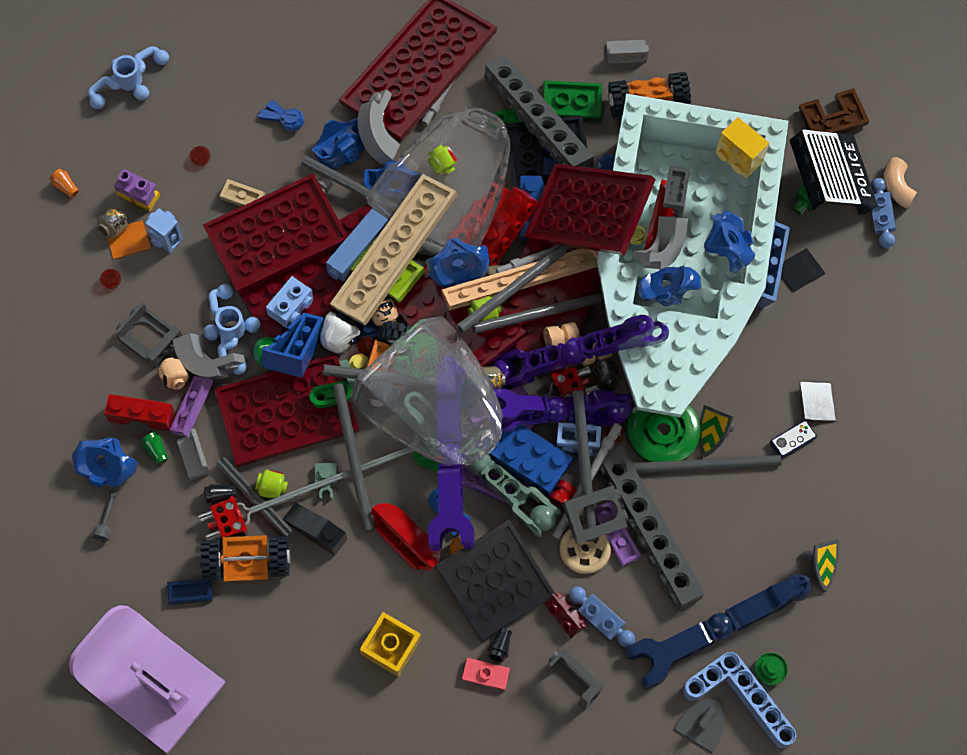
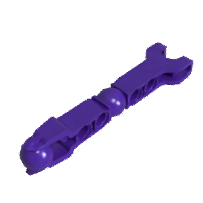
[491,315,669,389]
[428,357,475,551]

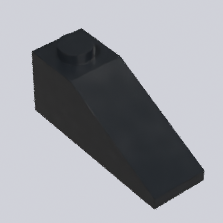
[283,502,347,556]

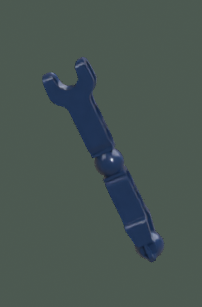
[624,574,811,689]

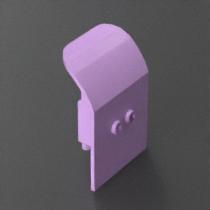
[69,605,226,754]

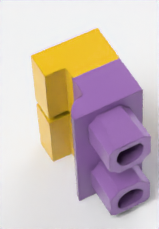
[114,169,160,211]

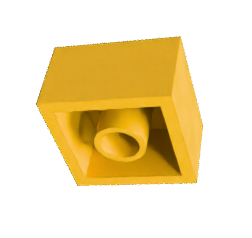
[715,117,770,179]
[360,612,421,677]

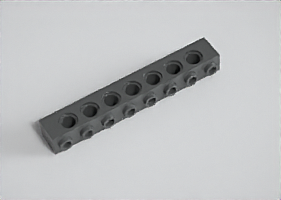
[484,54,594,168]
[598,445,705,610]

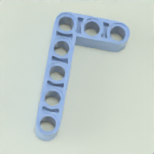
[683,652,796,748]

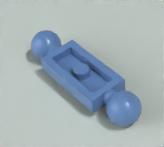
[871,178,896,248]
[569,586,635,648]

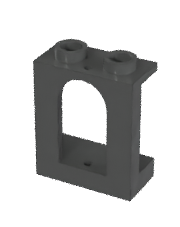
[663,166,690,218]
[115,302,182,368]
[562,485,629,544]
[547,649,603,711]

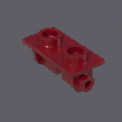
[545,592,587,638]

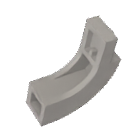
[358,89,400,164]
[632,216,688,270]
[173,333,245,379]

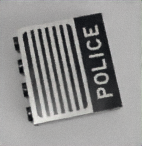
[789,130,878,215]

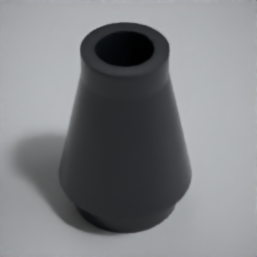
[204,484,236,505]
[487,628,512,662]

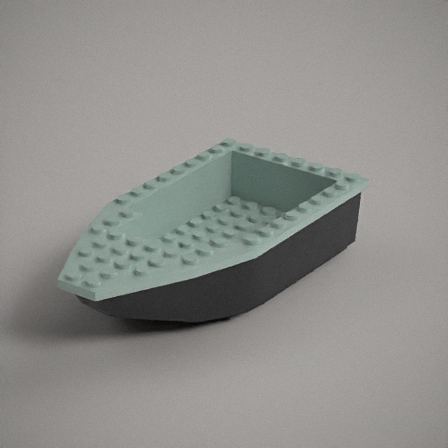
[597,94,789,417]

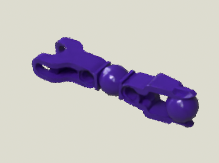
[482,389,632,432]

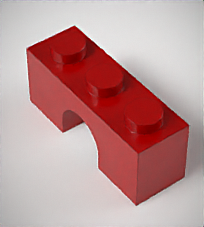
[104,394,175,431]

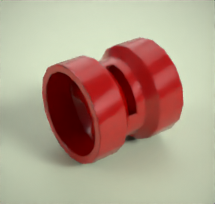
[548,480,577,509]

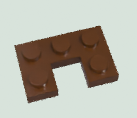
[798,88,869,134]

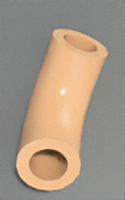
[884,157,917,209]

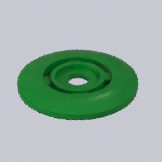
[627,405,701,462]

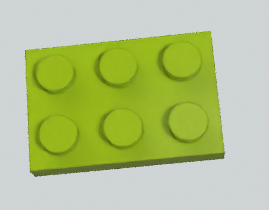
[351,238,425,303]

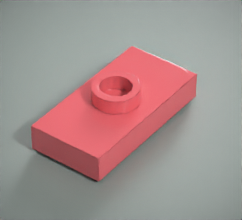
[462,658,510,691]

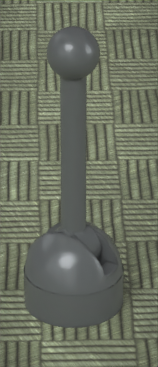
[92,491,117,542]

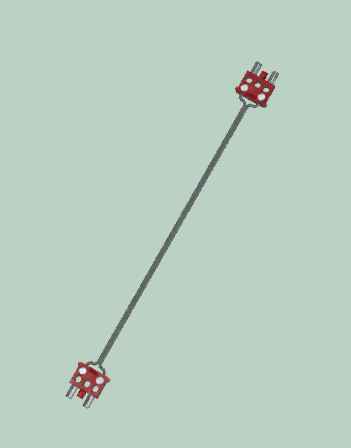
[198,366,599,540]

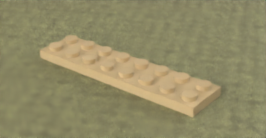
[330,174,457,326]

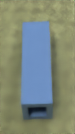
[326,209,388,282]

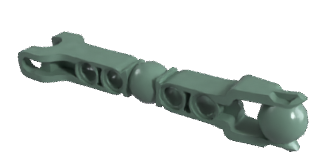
[404,392,561,537]

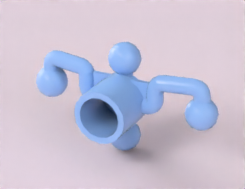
[88,46,169,109]
[203,283,261,375]

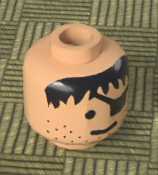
[372,298,399,326]
[158,358,189,390]

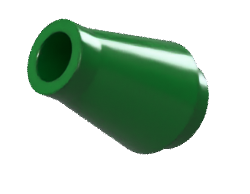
[141,432,169,465]

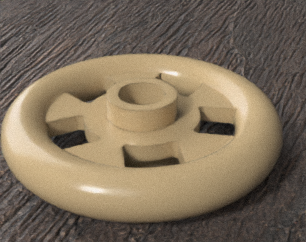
[559,524,611,574]

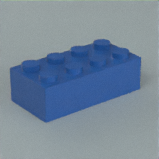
[478,420,573,499]

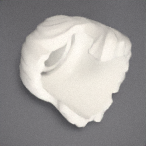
[320,312,360,353]

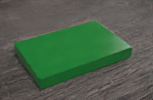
[543,80,603,122]

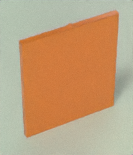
[107,220,151,259]

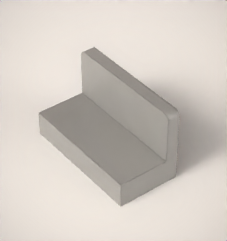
[607,40,649,64]
[177,428,210,481]

